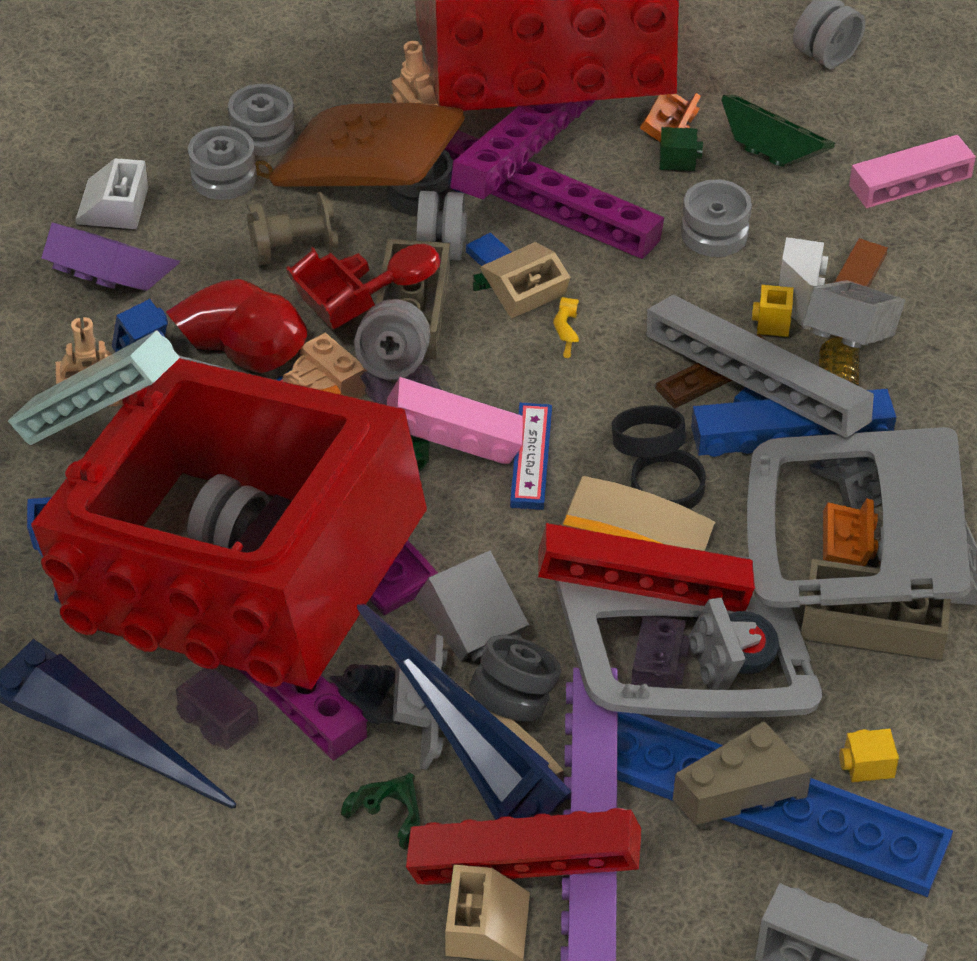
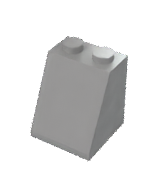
[415,550,529,662]

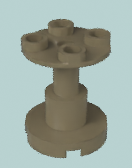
[247,192,339,266]

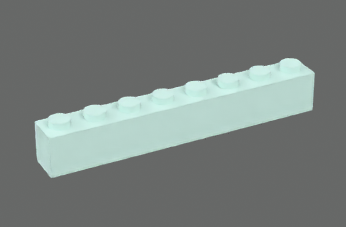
[8,330,180,445]

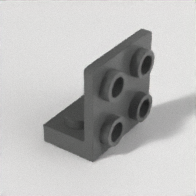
[809,457,882,510]

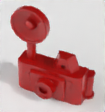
[286,244,441,330]

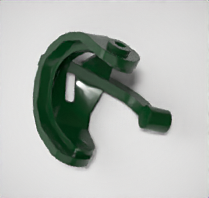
[341,772,421,850]

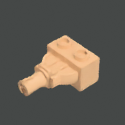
[391,41,438,105]
[56,317,123,407]
[282,332,367,398]

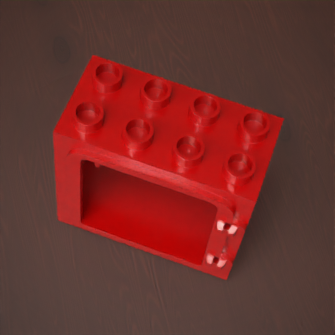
[415,0,679,111]
[31,358,427,690]

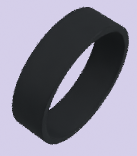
[612,405,686,457]
[631,449,706,509]

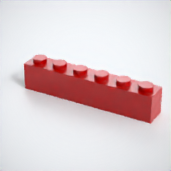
[538,523,755,612]
[406,808,641,885]

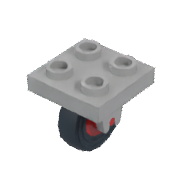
[689,598,779,690]

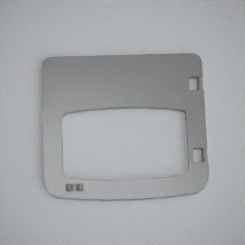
[747,427,971,608]
[554,556,822,718]

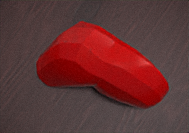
[166,279,307,373]

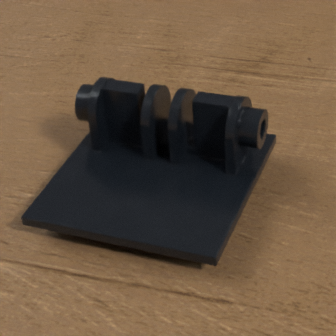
[329,664,402,725]

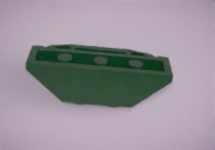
[721,95,835,167]

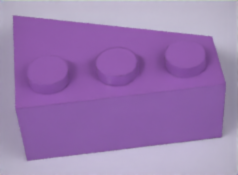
[42,222,180,291]

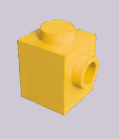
[752,285,794,337]
[839,729,899,783]

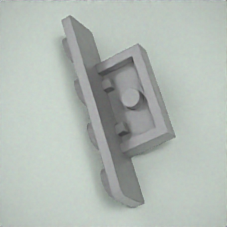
[393,634,447,770]

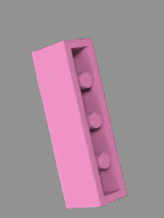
[849,135,976,208]
[387,377,523,464]

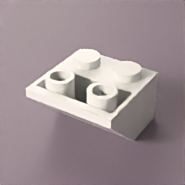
[76,158,148,229]
[779,237,828,330]

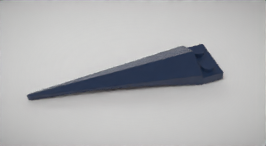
[357,603,572,820]
[0,638,236,809]

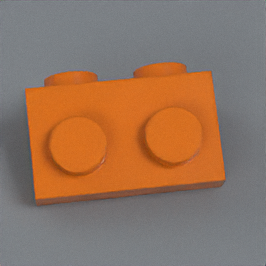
[640,93,701,142]
[823,498,878,566]

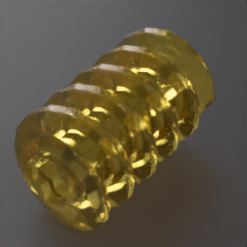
[818,337,860,386]

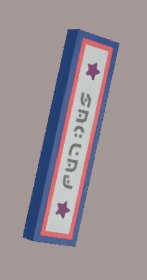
[510,403,552,510]

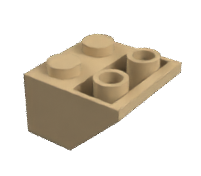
[481,242,571,318]
[445,865,530,961]

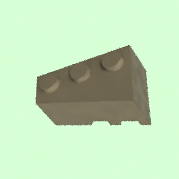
[673,721,812,825]

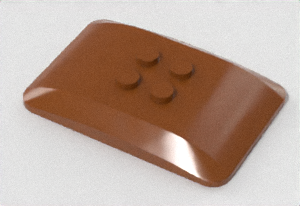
[269,103,465,187]

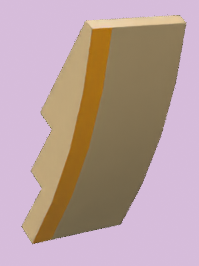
[561,476,715,551]

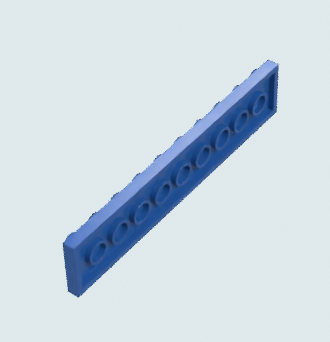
[617,712,953,897]

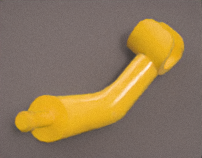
[553,297,579,358]

